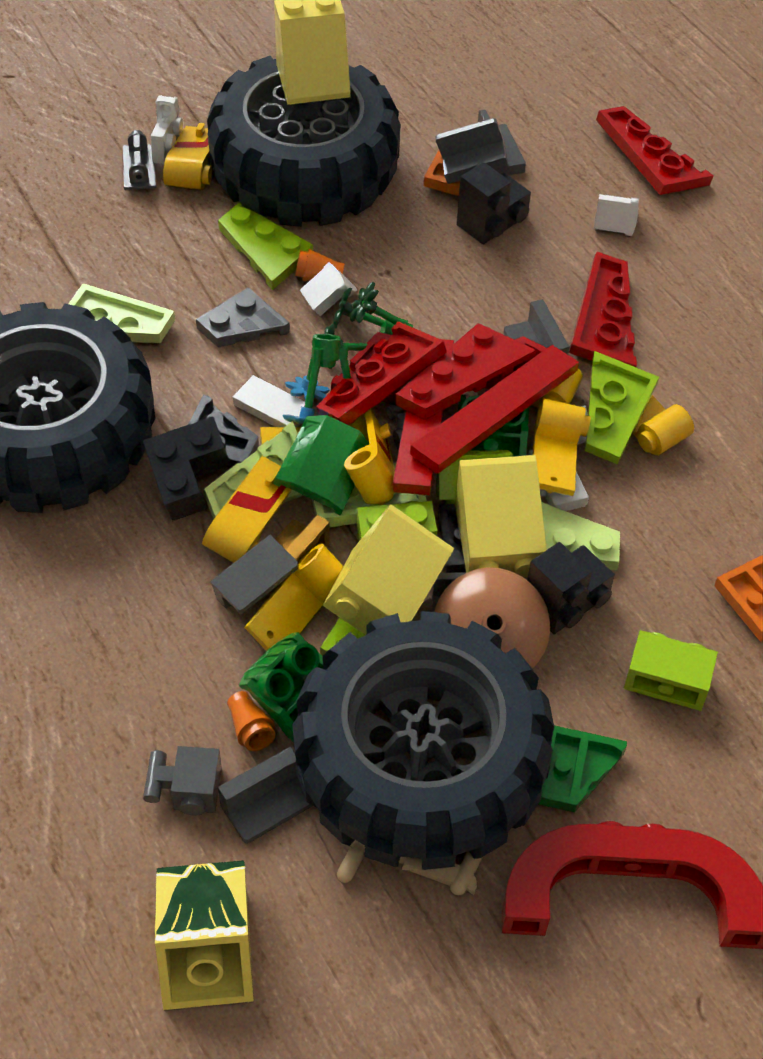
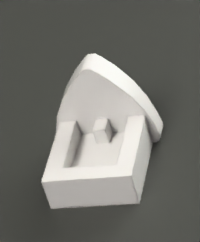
[594,194,639,236]
[300,262,357,316]

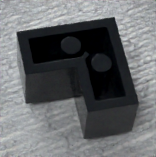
[456,162,531,245]
[143,416,231,521]
[527,542,615,635]

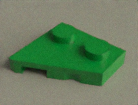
[538,725,627,813]

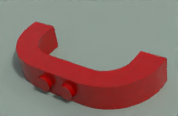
[502,821,763,949]

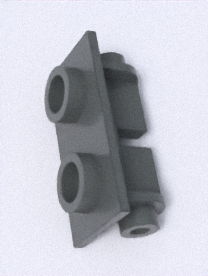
[123,130,156,190]

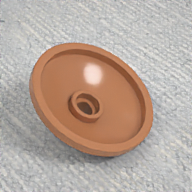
[434,568,550,669]

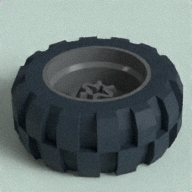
[207,55,401,227]
[0,302,156,513]
[293,611,554,870]

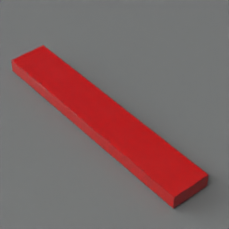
[393,339,454,495]
[410,345,579,474]

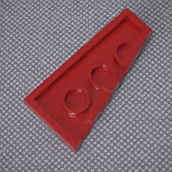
[596,106,714,195]
[569,251,637,367]
[316,322,447,425]
[396,323,536,419]

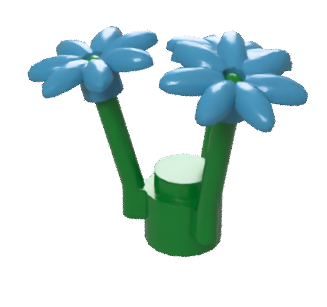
[283,334,351,424]

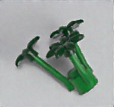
[324,282,413,369]

